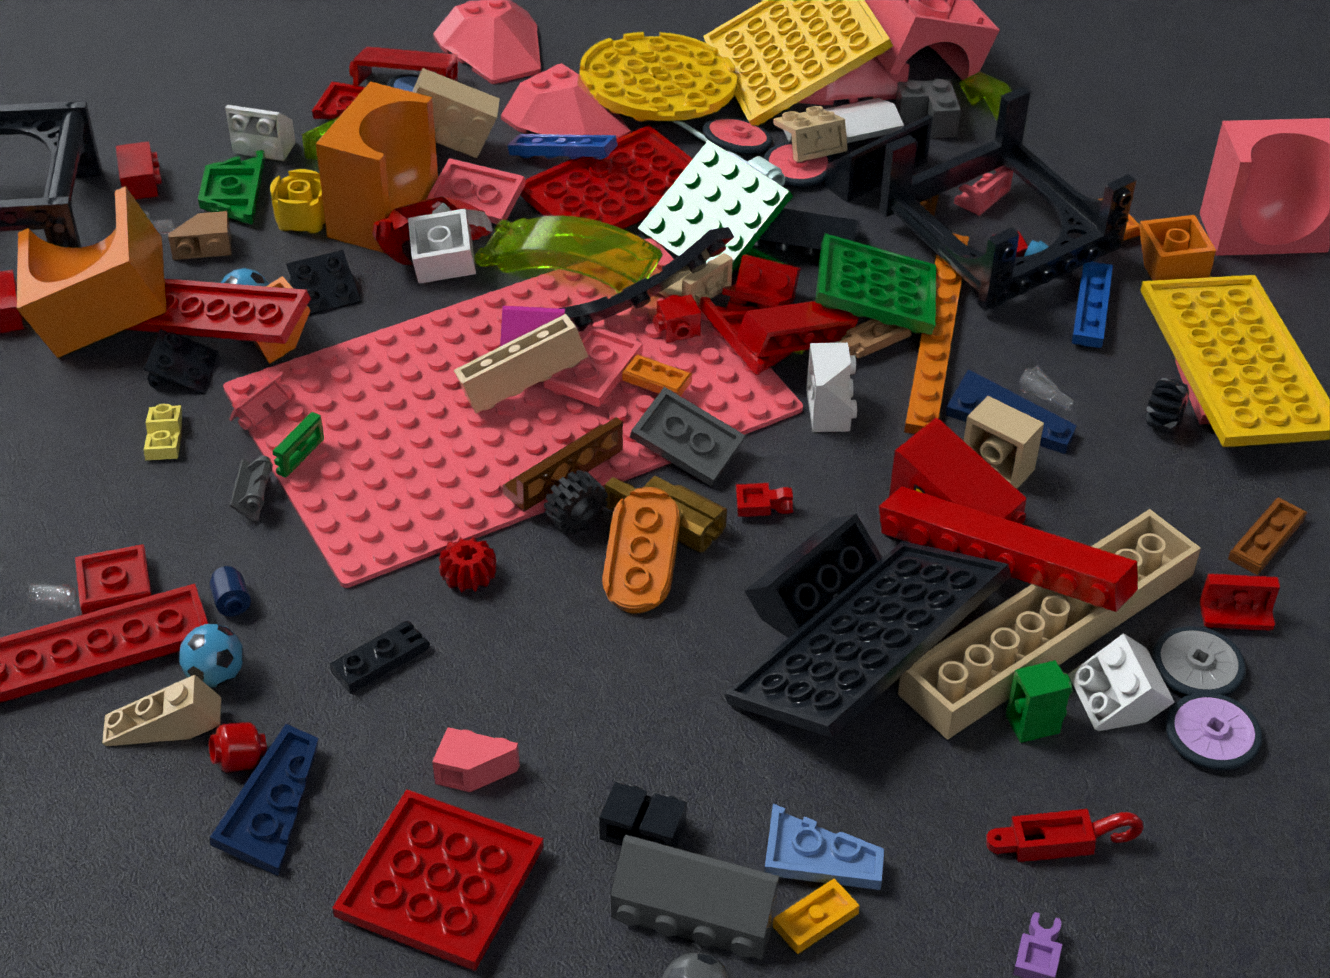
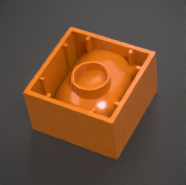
[316,82,438,253]
[17,186,167,358]

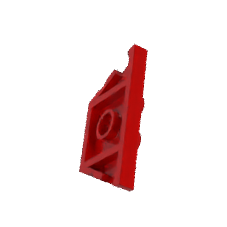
[698,297,792,375]

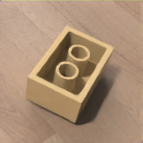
[412,68,500,158]

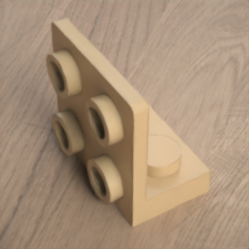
[773,106,848,162]
[659,253,733,305]

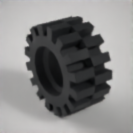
[544,470,608,535]

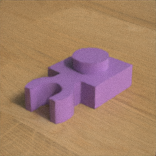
[1013,912,1062,978]

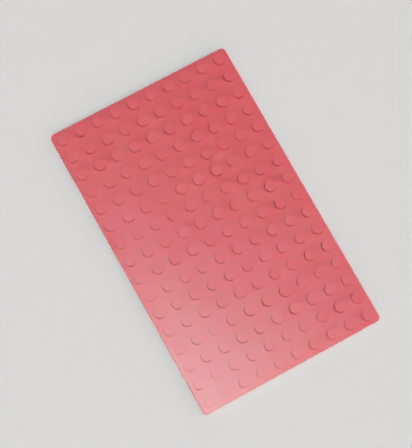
[223,238,803,588]

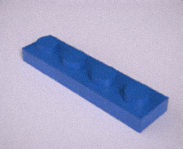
[507,134,618,160]
[1072,262,1113,348]

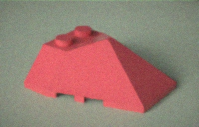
[433,0,541,84]
[799,57,909,105]
[501,63,631,139]

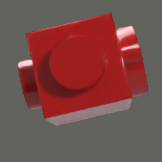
[653,294,701,343]

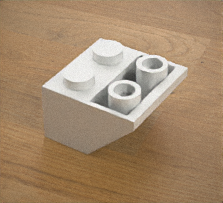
[225,105,296,161]
[1068,633,1174,731]

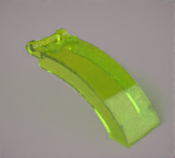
[474,216,663,293]

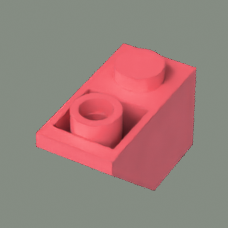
[432,727,520,792]

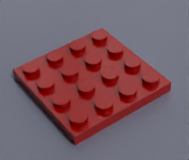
[332,789,544,971]

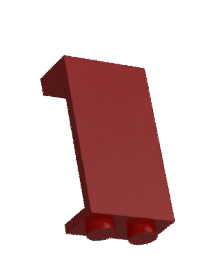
[349,47,458,86]

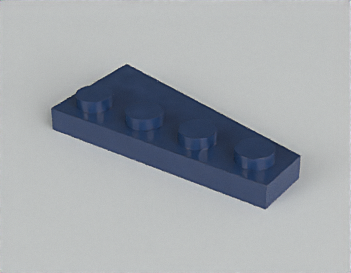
[946,369,1077,454]
[210,724,319,876]

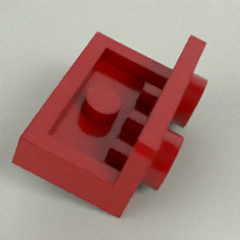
[1200,574,1280,631]

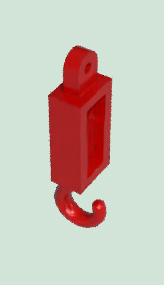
[986,809,1144,862]

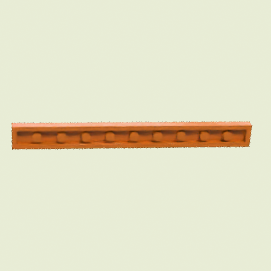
[904,233,969,434]

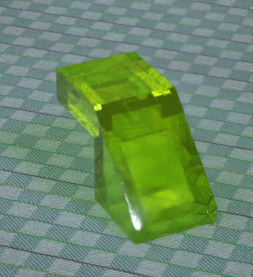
[959,72,1011,120]

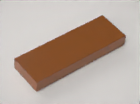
[1228,497,1307,575]

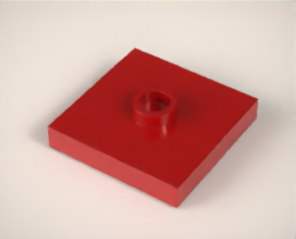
[75,544,152,615]

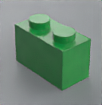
[1006,660,1072,743]

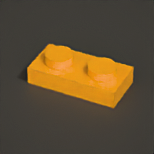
[773,878,860,954]

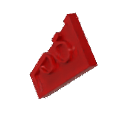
[312,81,365,119]

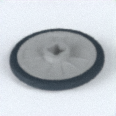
[1152,626,1246,696]

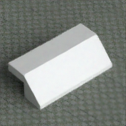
[783,98,904,143]

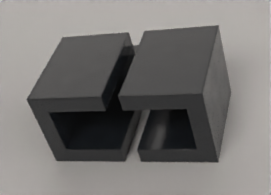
[599,782,687,848]

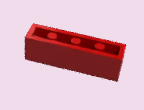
[737,301,858,358]

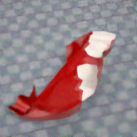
[372,196,493,265]

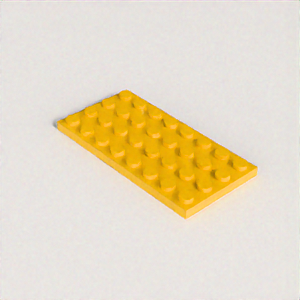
[1140,275,1330,447]

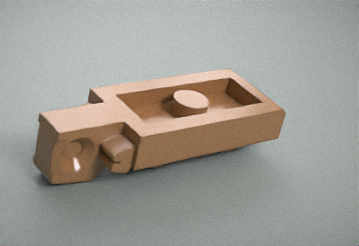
[836,319,911,358]

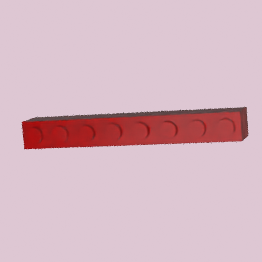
[879,486,1138,612]

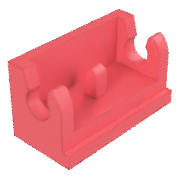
[954,166,1013,216]

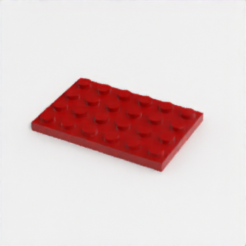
[520,125,693,248]

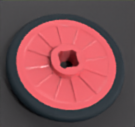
[703,117,772,153]
[764,142,834,187]

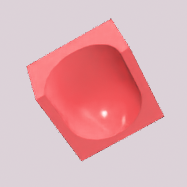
[865,0,1000,84]
[1200,118,1330,256]

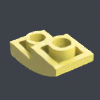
[143,404,182,461]

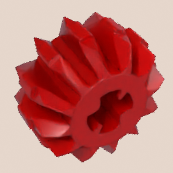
[439,536,496,593]

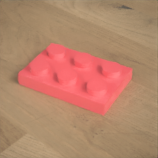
[426,158,526,226]
[544,324,643,408]

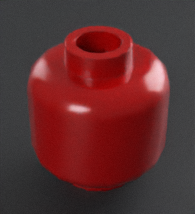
[209,722,267,772]

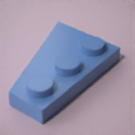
[765,804,884,890]

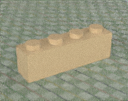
[454,314,588,413]

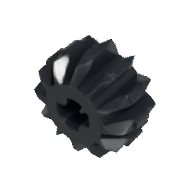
[1145,378,1189,433]

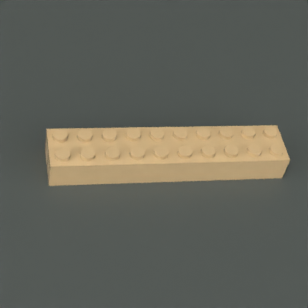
[898,509,1201,740]

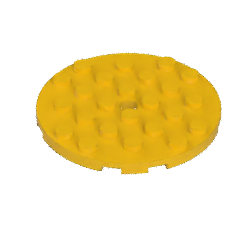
[579,32,737,121]

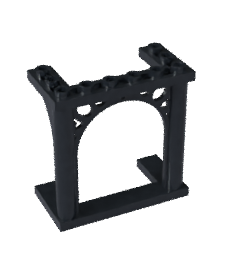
[879,86,1137,311]
[0,101,102,248]

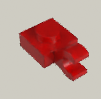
[736,483,793,517]

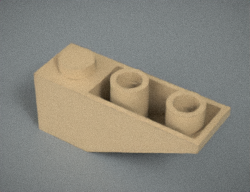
[102,675,221,746]

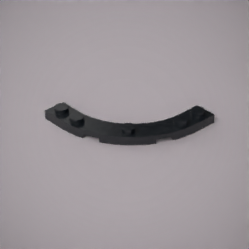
[558,227,734,332]

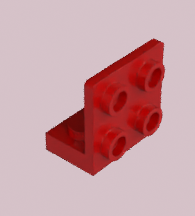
[722,254,801,309]

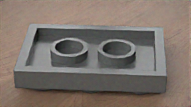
[630,387,746,487]

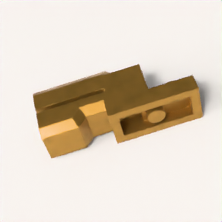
[605,476,727,553]

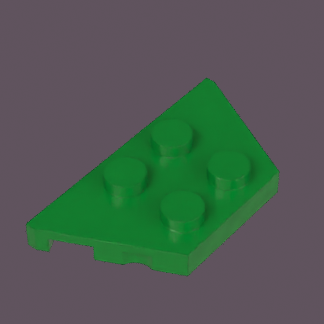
[198,150,265,224]

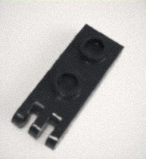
[330,621,430,694]

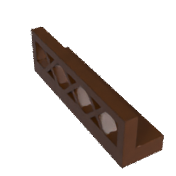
[503,417,623,512]

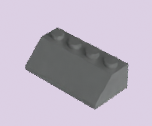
[611,835,779,960]

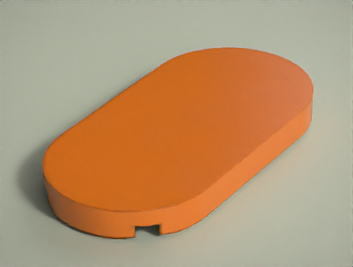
[602,487,681,613]

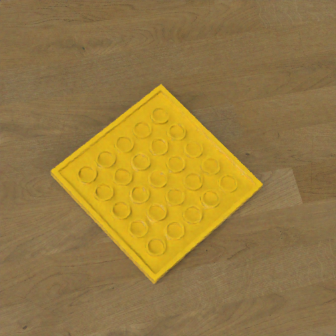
[703,0,893,125]

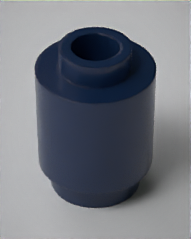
[209,566,251,616]

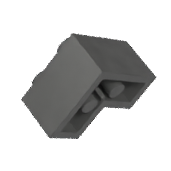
[895,79,961,138]

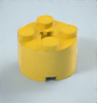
[270,169,325,233]

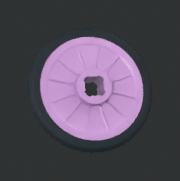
[1166,693,1262,770]

